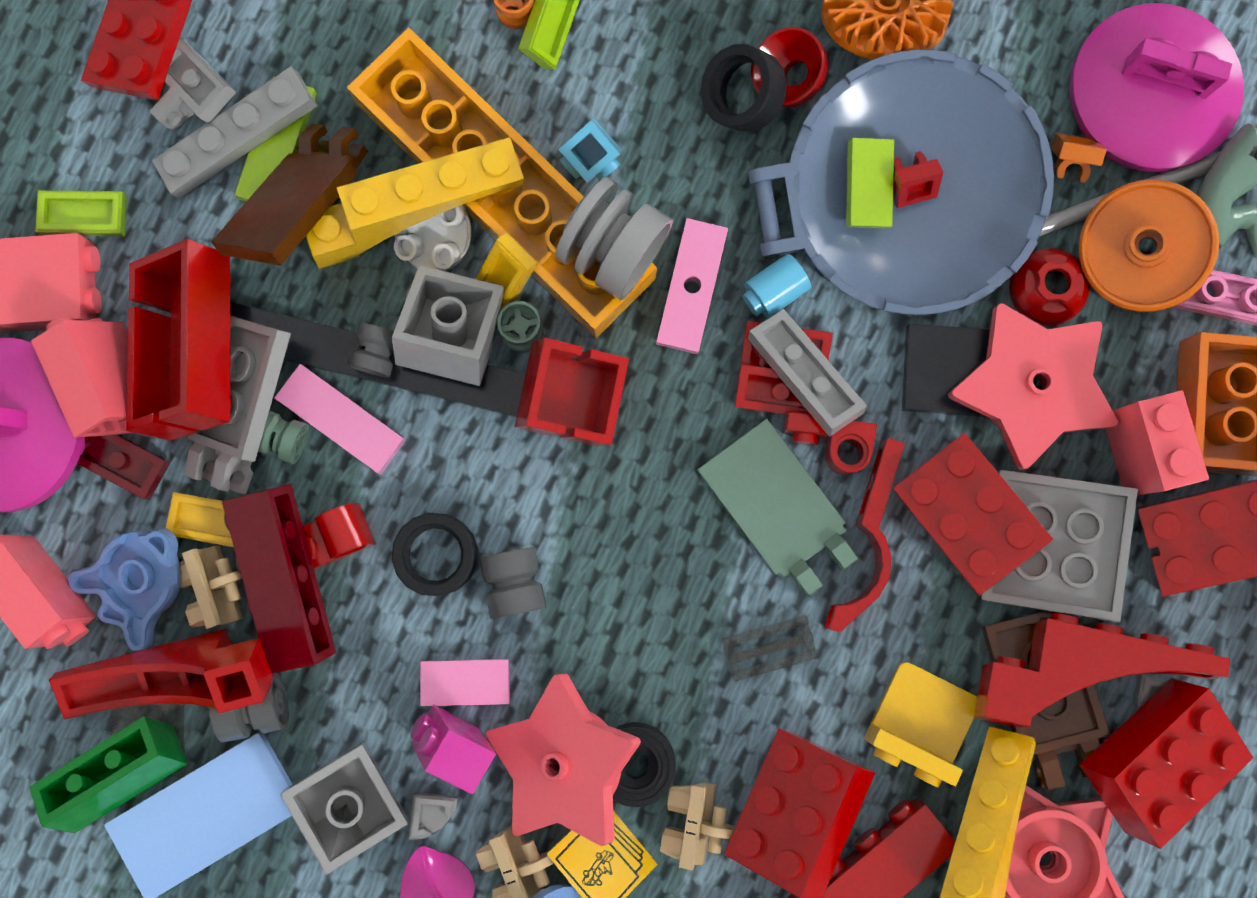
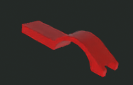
[824,438,905,632]

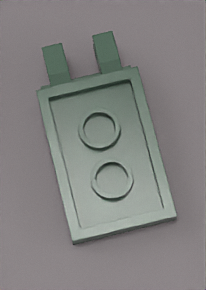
[697,419,858,596]

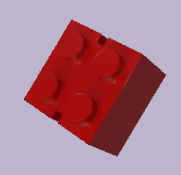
[514,337,629,446]

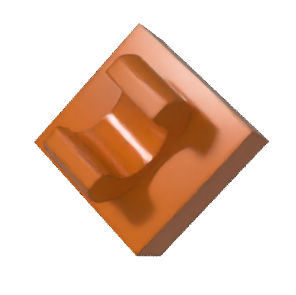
[1051,132,1107,183]

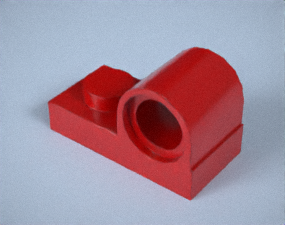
[783,412,877,475]
[303,503,376,570]

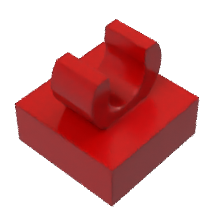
[893,151,943,208]

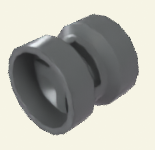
[347,323,394,378]

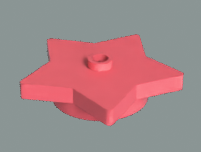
[948,303,1118,470]
[486,673,641,846]
[1005,785,1124,898]

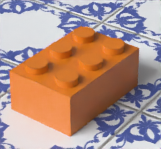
[1177,332,1257,477]

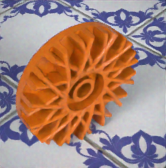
[821,0,953,60]
[1079,179,1219,313]

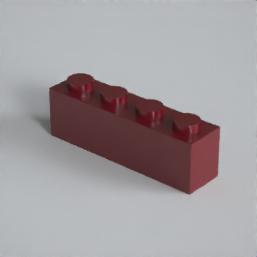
[221,483,336,674]

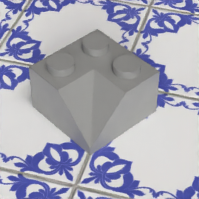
[392,265,504,386]
[280,741,408,875]

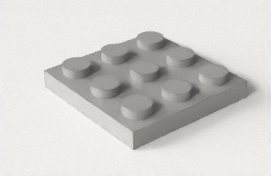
[981,470,1138,622]

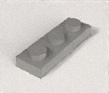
[748,309,867,437]

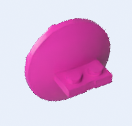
[1069,3,1244,172]
[0,338,85,513]

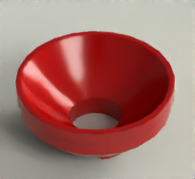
[751,27,828,108]
[1009,248,1090,326]

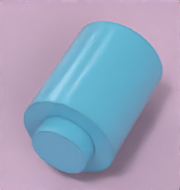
[742,253,812,318]

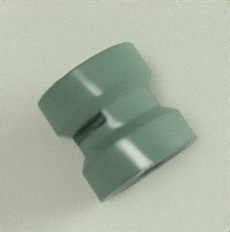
[497,301,544,353]
[258,410,309,464]

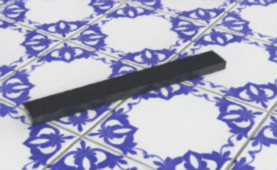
[230,302,525,417]

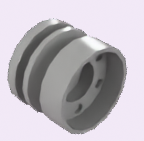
[555,177,673,301]

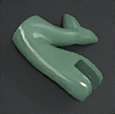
[1196,123,1257,258]

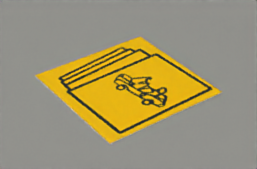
[547,810,658,898]

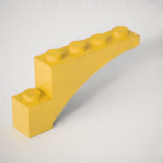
[306,137,524,269]
[940,726,1036,898]

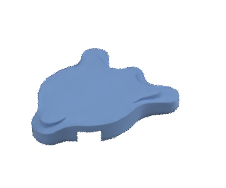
[68,528,181,652]

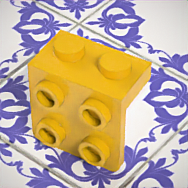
[863,662,977,788]

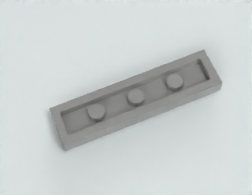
[152,66,318,199]

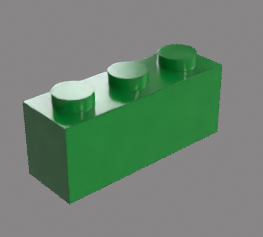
[29,716,188,833]

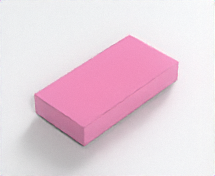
[420,659,510,706]

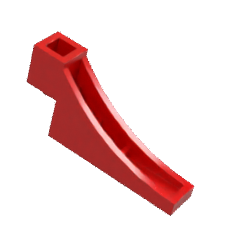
[974,613,1230,728]
[49,628,273,720]

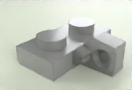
[149,38,236,131]

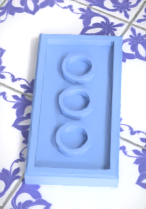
[104,732,292,898]

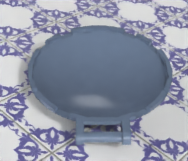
[748,50,1054,315]

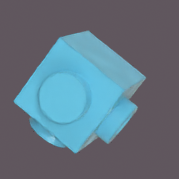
[558,117,622,183]

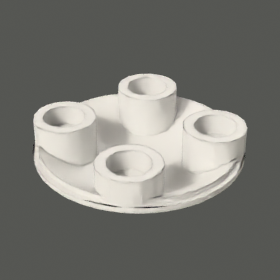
[394,205,472,271]

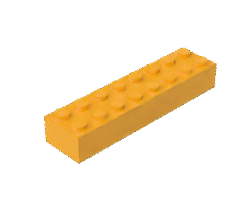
[347,27,657,338]

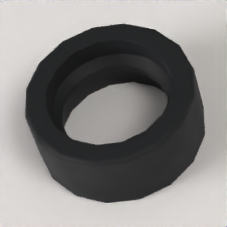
[700,44,787,132]
[392,513,478,596]

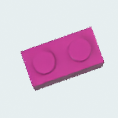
[411,704,496,795]

